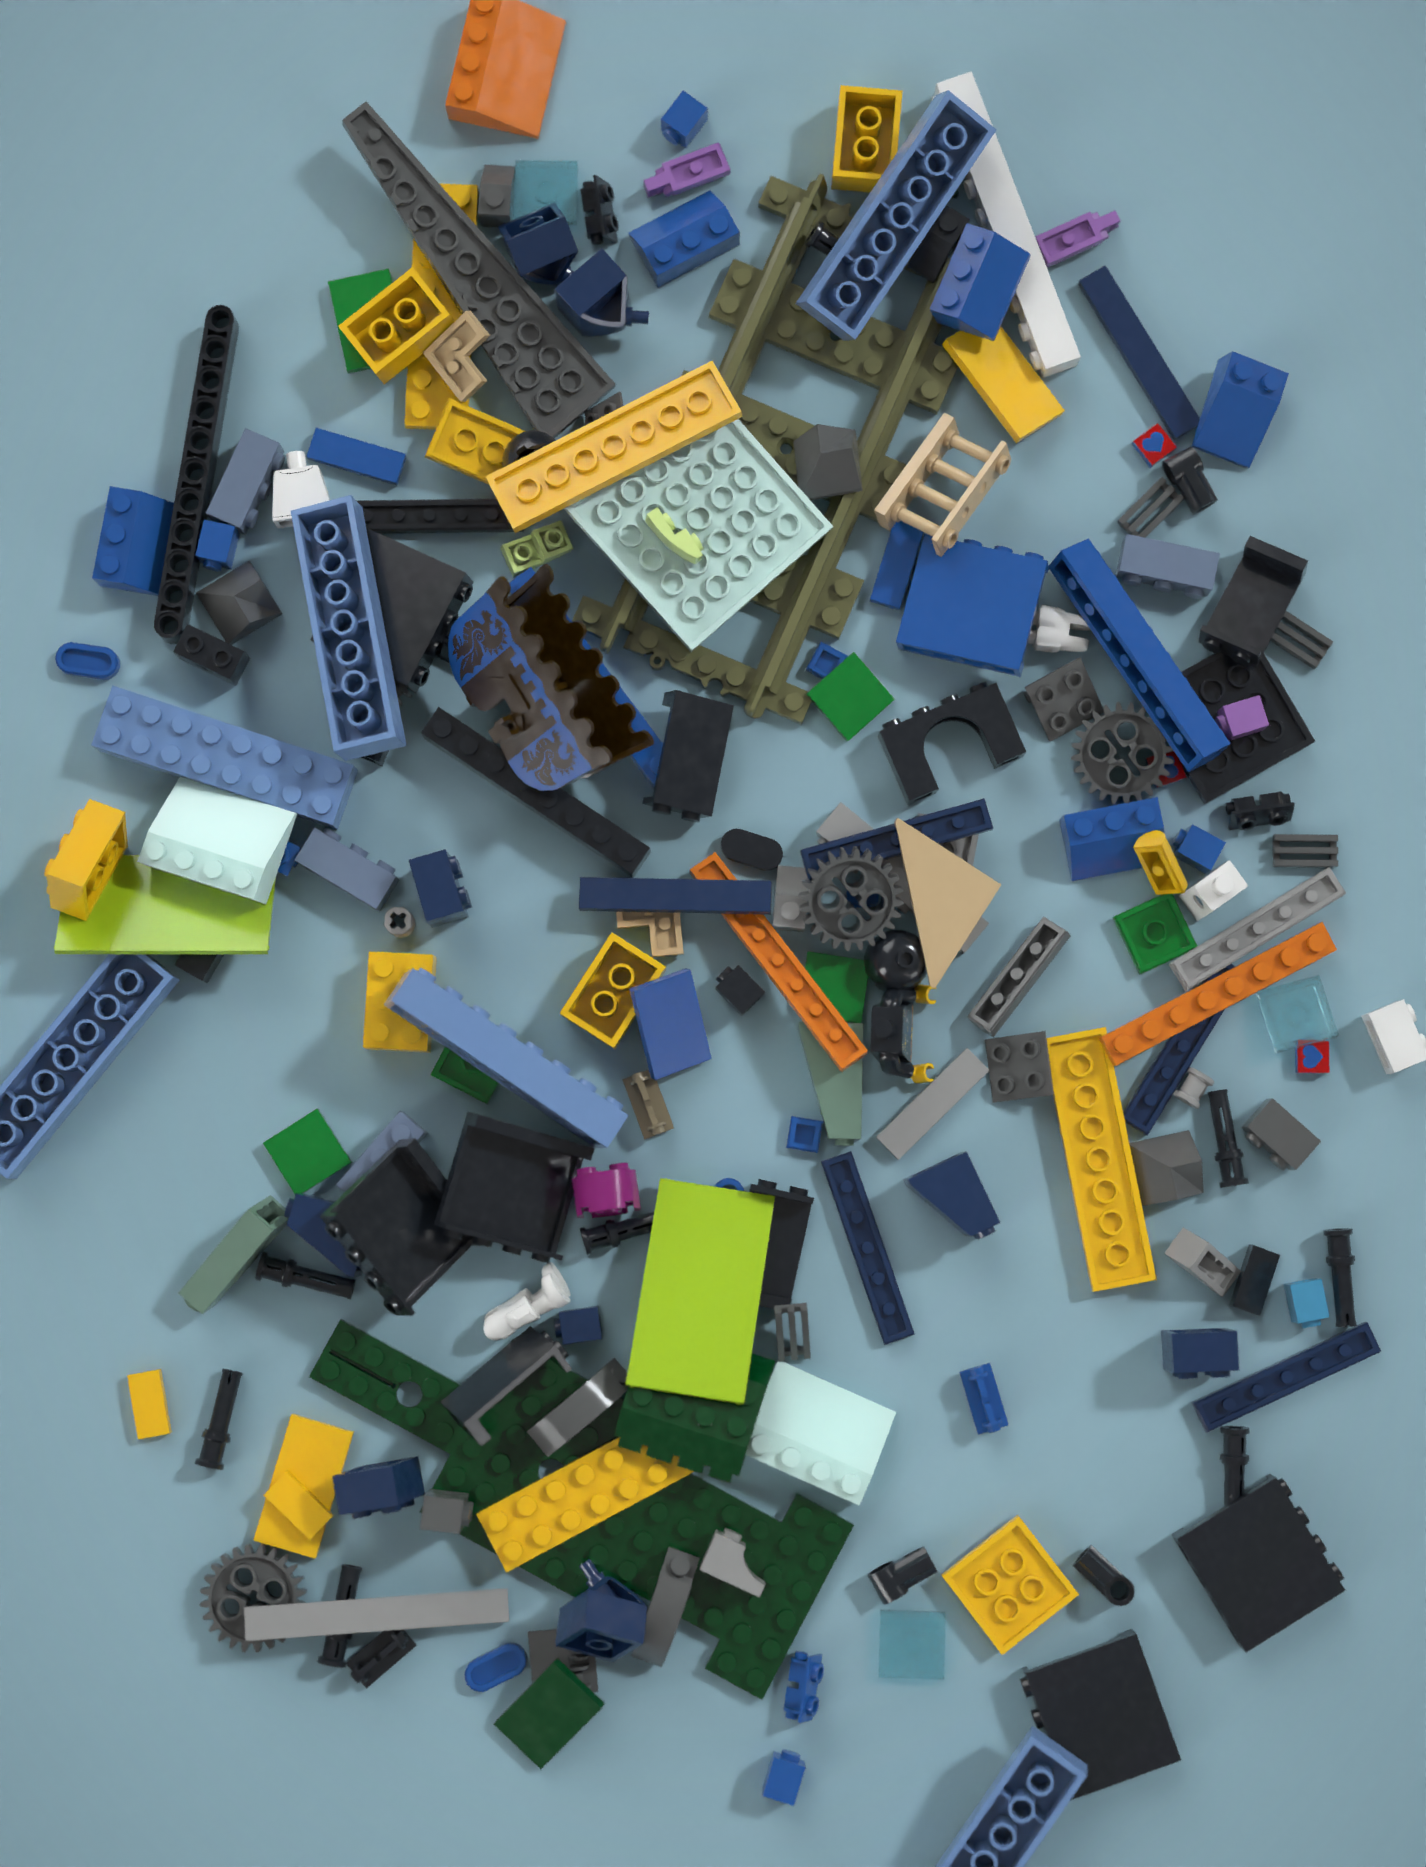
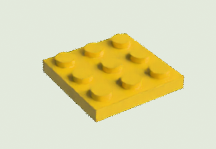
[941,1515,1079,1655]

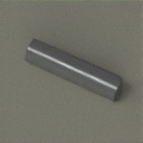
[967,916,1071,1037]

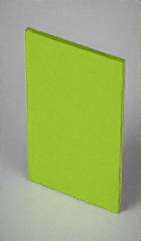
[54,855,276,955]
[626,1178,775,1404]

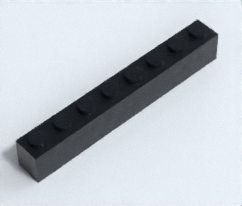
[421,707,651,878]

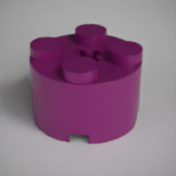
[572,1163,641,1218]

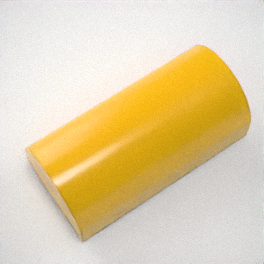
[1133,830,1188,895]

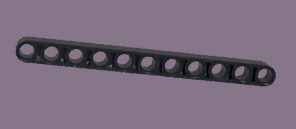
[154,305,239,644]

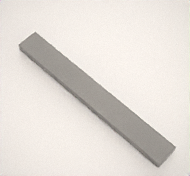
[244,1588,509,1641]

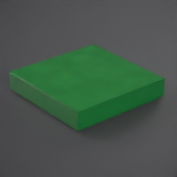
[806,652,895,741]
[1112,894,1197,975]
[805,951,868,1023]
[430,1047,499,1105]
[263,1108,352,1194]

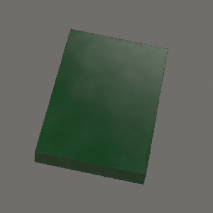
[494,1658,605,1769]

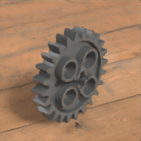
[1071,702,1174,804]
[799,846,904,951]
[200,1543,307,1652]

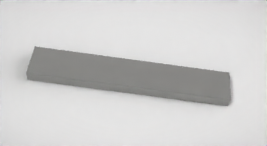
[1169,867,1346,991]

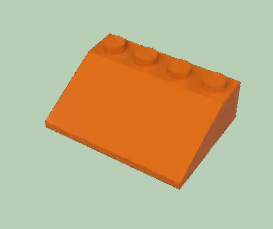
[445,0,566,139]

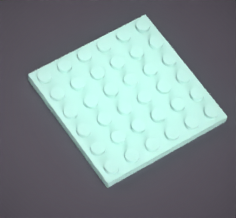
[564,419,833,652]

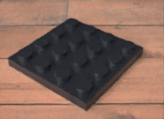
[1168,652,1315,804]

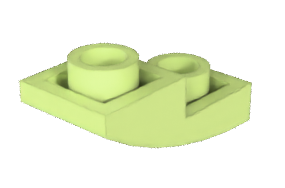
[645,507,703,564]
[500,520,574,576]

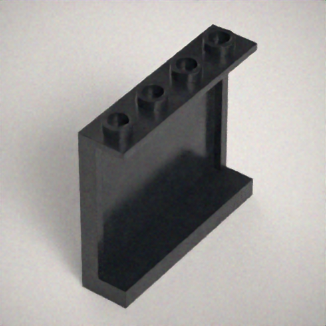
[310,529,473,693]
[434,1111,595,1263]
[320,1138,482,1316]
[1171,1474,1346,1652]
[1020,1629,1181,1800]

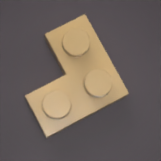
[423,311,490,402]
[616,912,684,958]

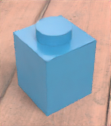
[1283,1278,1330,1328]

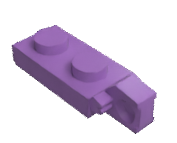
[643,142,731,198]
[1035,210,1121,268]

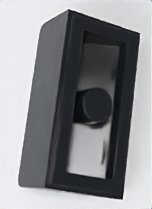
[1229,1244,1280,1316]

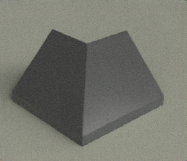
[793,424,863,501]
[196,560,282,645]
[1129,1130,1204,1206]

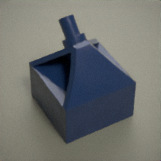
[498,202,579,285]
[554,248,649,337]
[555,1559,647,1662]

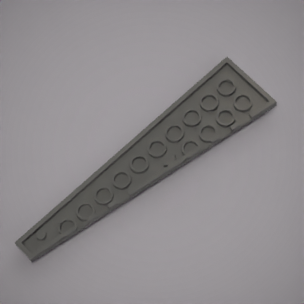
[342,101,616,438]

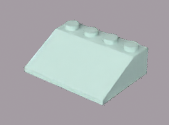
[137,777,297,904]
[746,1360,896,1506]

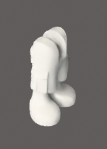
[1027,605,1091,653]
[484,1262,571,1341]

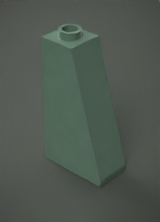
[798,1022,863,1146]
[179,1195,289,1314]

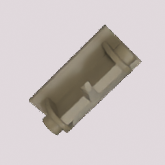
[622,1070,674,1139]

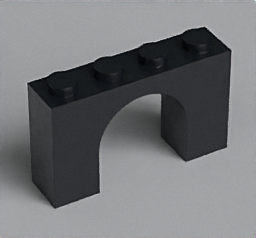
[878,682,1026,805]

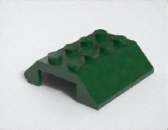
[614,1353,775,1483]

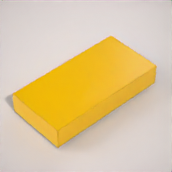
[127,1369,172,1439]
[263,1470,334,1540]

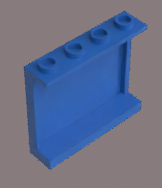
[896,534,1049,677]

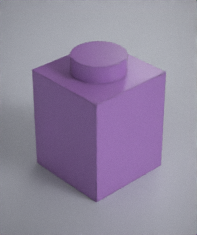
[1215,695,1269,741]

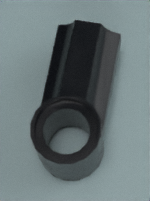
[1162,447,1218,514]
[1072,1545,1135,1606]
[867,1546,938,1605]

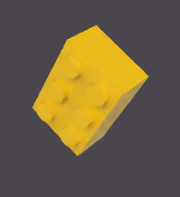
[831,85,903,193]
[338,267,455,384]
[44,799,128,921]
[560,932,666,1050]
[363,951,437,1053]

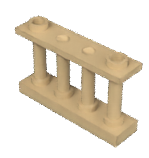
[874,413,1011,557]

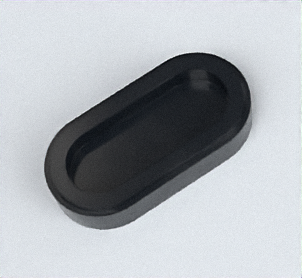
[721,829,783,871]

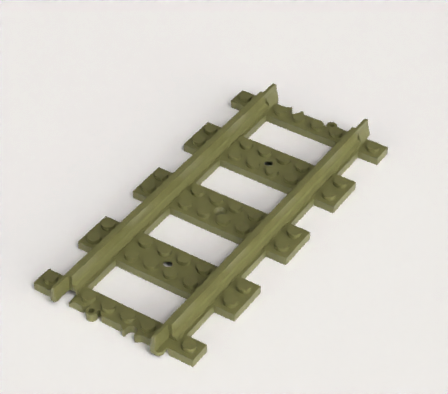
[572,173,958,725]

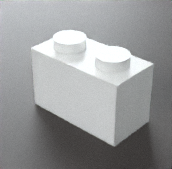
[1361,999,1426,1074]

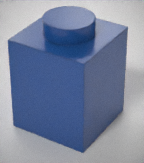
[661,90,708,148]
[195,520,240,572]
[1172,824,1226,874]
[762,1749,806,1806]

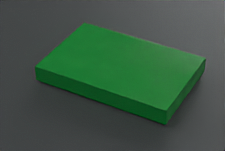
[328,268,392,374]

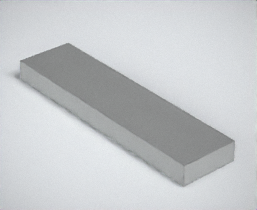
[876,1048,990,1160]

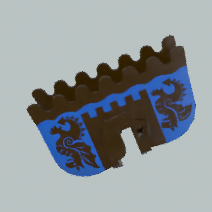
[448,564,654,791]

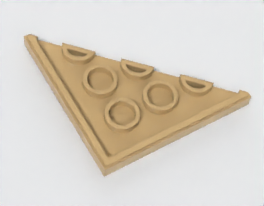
[894,818,1001,989]

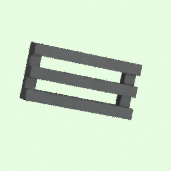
[1117,477,1184,538]
[1271,611,1333,669]
[1272,834,1338,868]
[774,1303,811,1361]

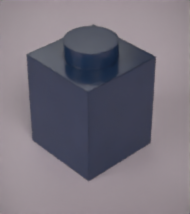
[554,1305,603,1345]

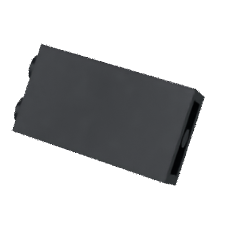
[1198,536,1308,668]
[642,690,734,822]
[749,1179,814,1309]
[441,1326,572,1446]

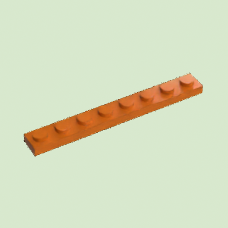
[690,852,868,1072]
[1099,922,1337,1066]

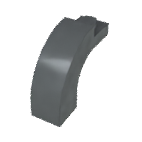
[527,1358,629,1457]
[631,1547,700,1667]

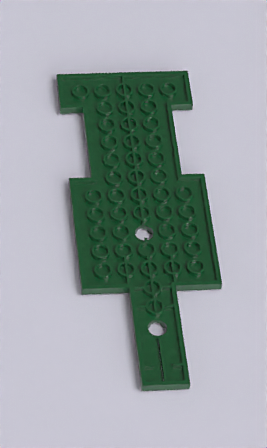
[309,1319,854,1700]

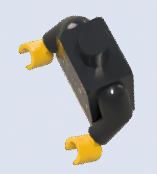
[870,984,936,1083]

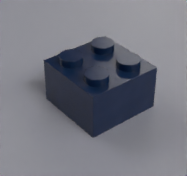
[408,849,472,928]
[1161,1328,1239,1379]
[332,1456,425,1519]

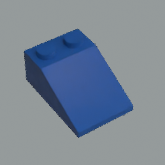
[1191,351,1289,469]

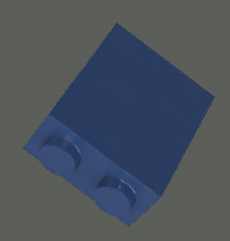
[903,1151,1000,1239]
[284,1193,363,1277]

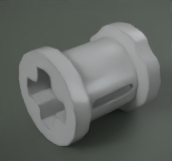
[384,907,416,938]
[1173,1067,1214,1109]

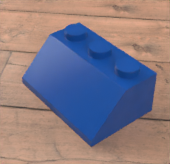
[628,190,740,288]
[930,223,1031,341]
[92,486,174,596]
[1059,797,1164,881]

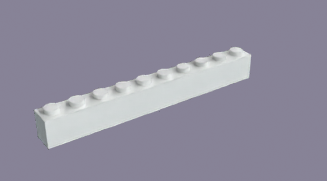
[932,71,1081,378]

